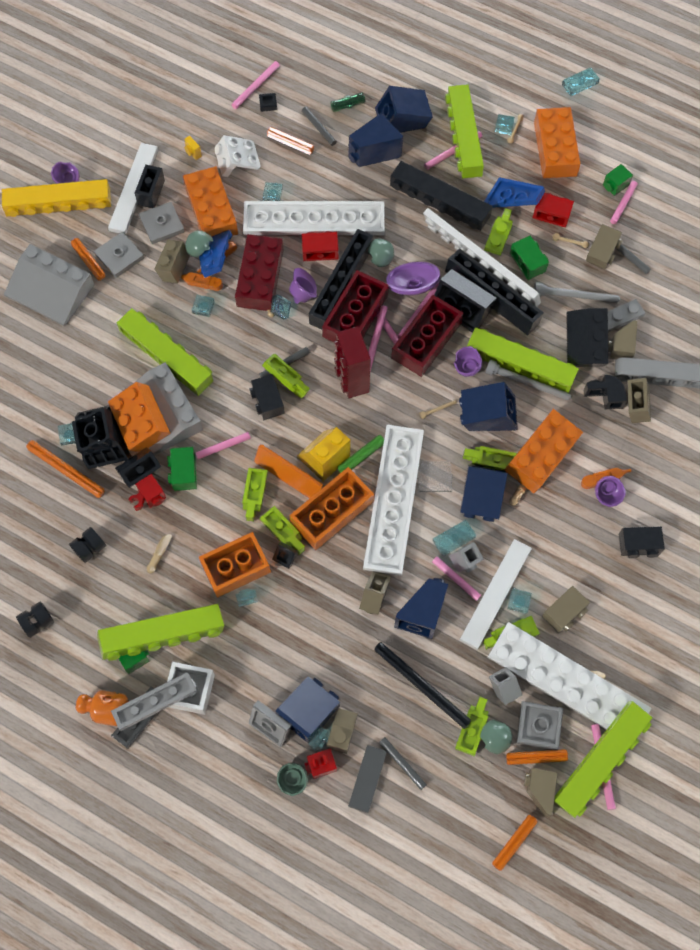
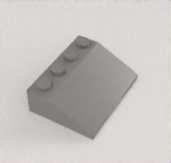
[4,244,94,326]
[133,362,203,456]

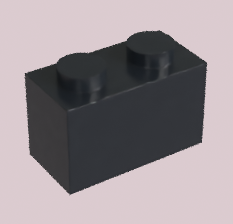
[134,164,165,208]
[249,374,285,421]
[115,447,162,488]
[619,526,665,558]

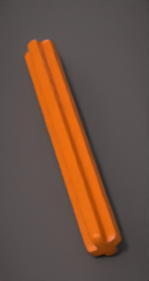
[26,440,105,498]

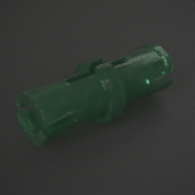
[330,92,366,112]

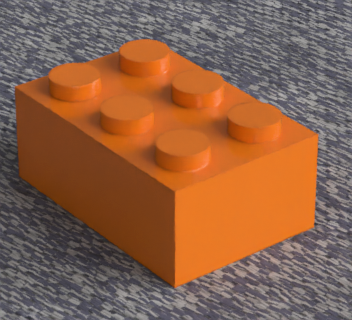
[108,382,171,452]
[199,532,271,598]

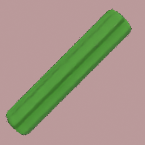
[338,435,384,473]

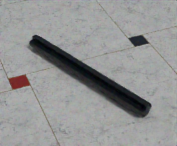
[374,642,471,729]

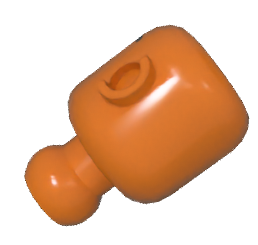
[76,690,129,726]

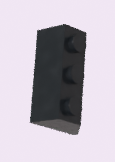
[434,269,496,333]
[566,308,608,367]

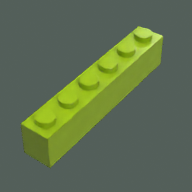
[445,84,484,179]
[116,308,213,396]
[467,327,579,393]
[97,604,224,661]
[554,701,653,818]

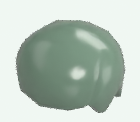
[185,230,213,257]
[368,238,394,267]
[480,720,513,754]
[277,762,309,796]

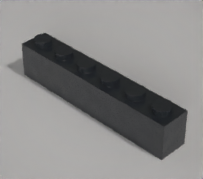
[390,161,493,231]
[309,229,374,330]
[445,248,544,336]

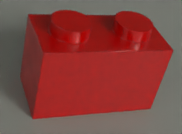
[532,193,574,228]
[302,231,339,261]

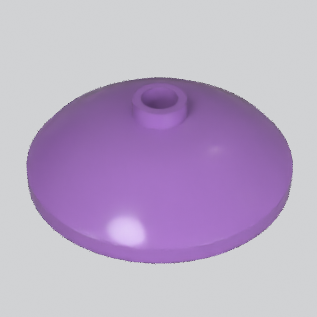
[386,262,440,296]

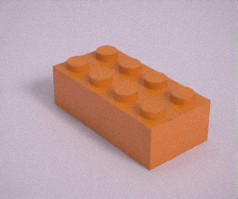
[534,107,580,179]
[183,166,238,237]
[504,409,583,494]
[289,467,374,550]

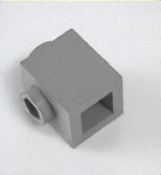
[449,542,484,573]
[489,667,522,705]

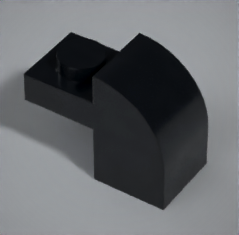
[583,375,627,410]

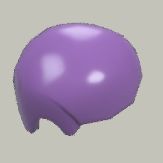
[51,161,80,184]
[454,346,482,377]
[595,476,626,507]

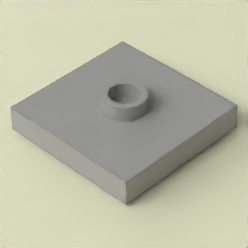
[139,202,185,244]
[94,232,144,278]
[249,700,291,747]
[517,701,563,750]

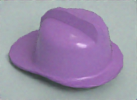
[289,268,317,304]

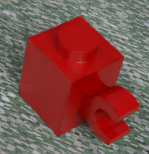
[128,474,166,511]
[304,748,337,779]

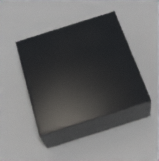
[259,93,277,112]
[272,542,298,569]

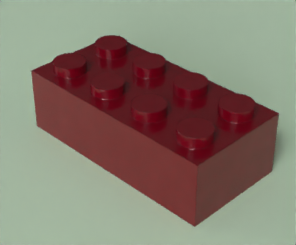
[235,234,284,311]
[322,270,389,342]
[391,295,463,377]
[334,326,371,399]

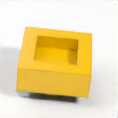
[184,135,202,160]

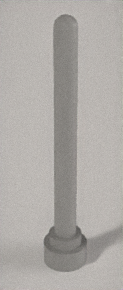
[534,282,620,302]
[485,359,571,400]

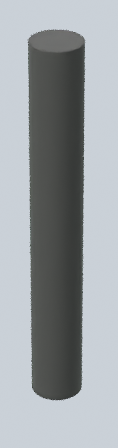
[302,107,337,146]
[617,244,651,274]
[259,347,310,377]
[379,737,427,790]

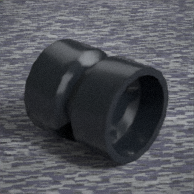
[69,527,107,563]
[16,601,54,638]

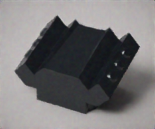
[72,406,131,469]

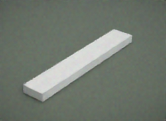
[108,143,158,235]
[459,539,532,650]

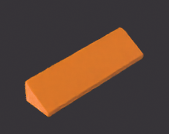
[254,444,323,499]

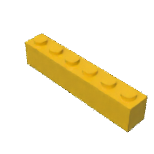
[2,179,111,217]

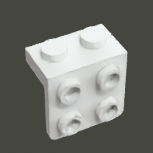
[215,135,260,177]

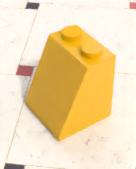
[297,427,351,482]

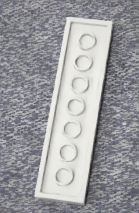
[243,201,385,235]
[423,208,541,307]
[363,425,424,576]
[487,622,651,729]

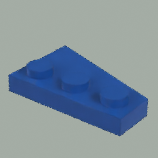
[484,177,546,208]
[199,230,232,278]

